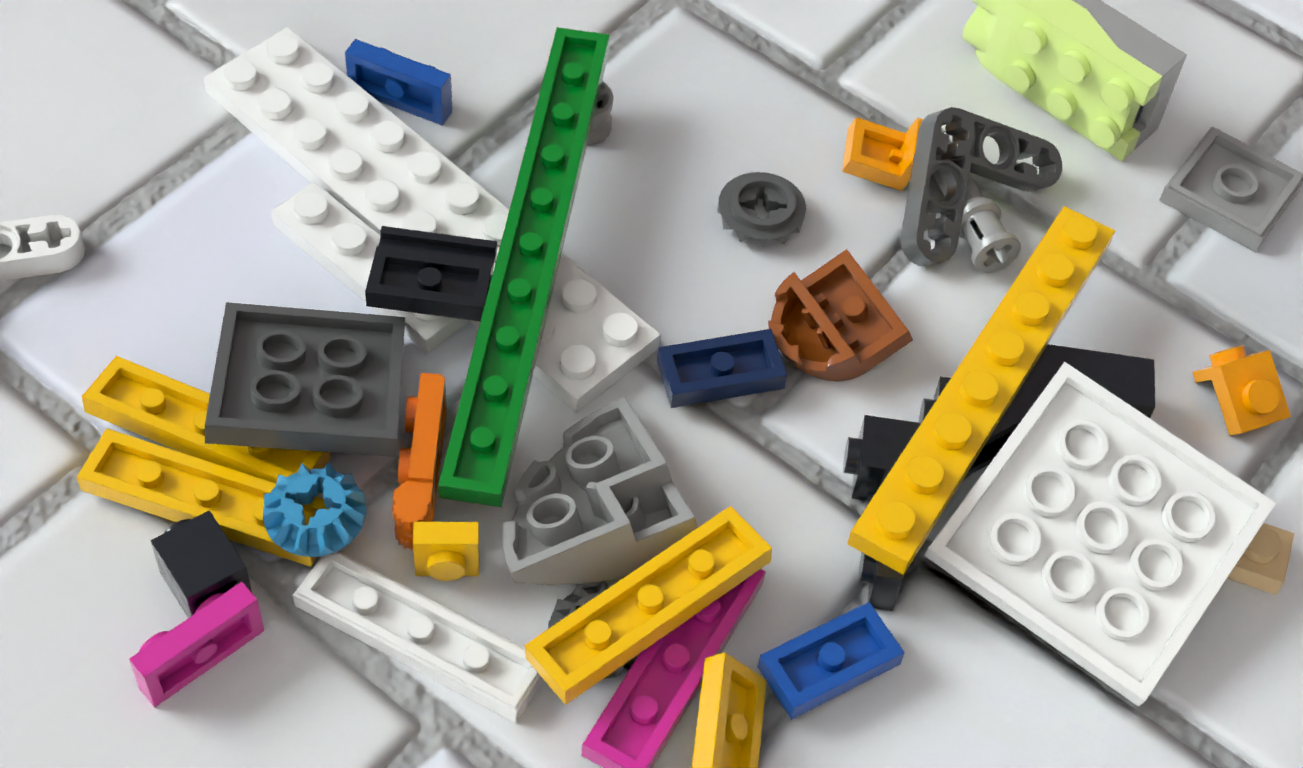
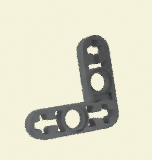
[901,107,1062,266]

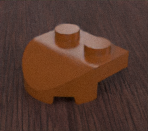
[768,249,913,381]

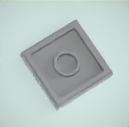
[1159,127,1303,252]

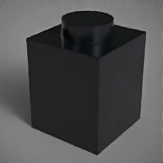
[150,510,252,618]

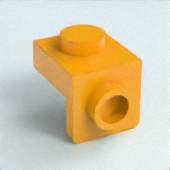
[842,117,923,191]
[1192,345,1291,435]

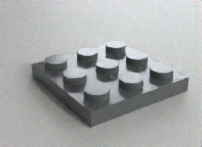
[205,302,405,457]

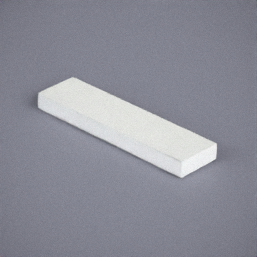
[293,551,544,723]

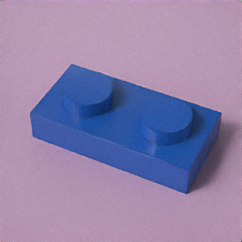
[345,39,452,126]
[757,602,905,720]

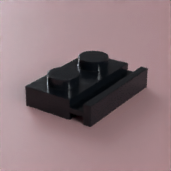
[365,226,497,322]

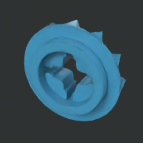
[263,463,367,557]

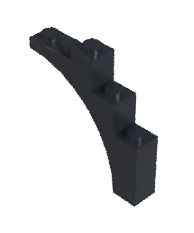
[843,344,1155,611]

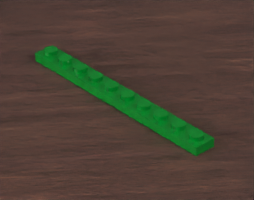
[438,27,610,508]

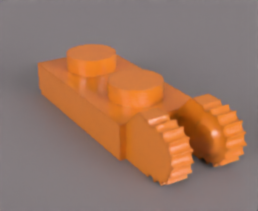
[392,373,447,551]

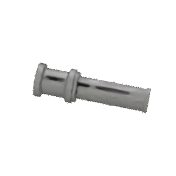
[932,128,1021,273]

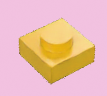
[413,522,479,581]

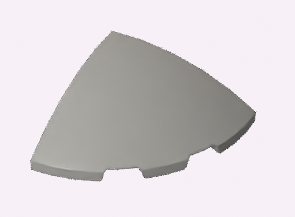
[502,397,698,585]

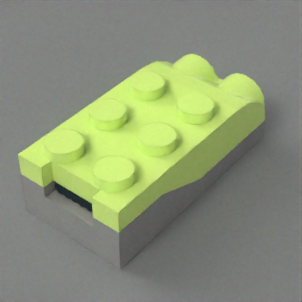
[962,0,1187,161]

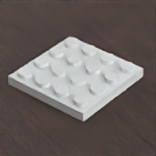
[924,362,1276,707]

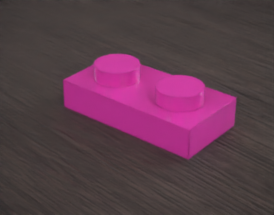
[129,582,264,708]

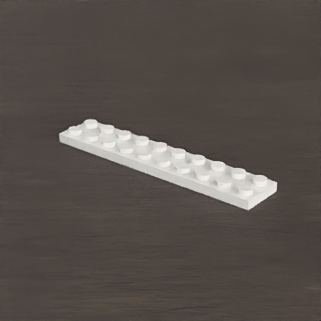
[203,27,661,413]

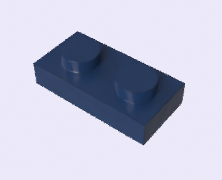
[657,329,787,408]

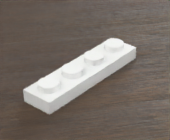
[271,182,470,354]

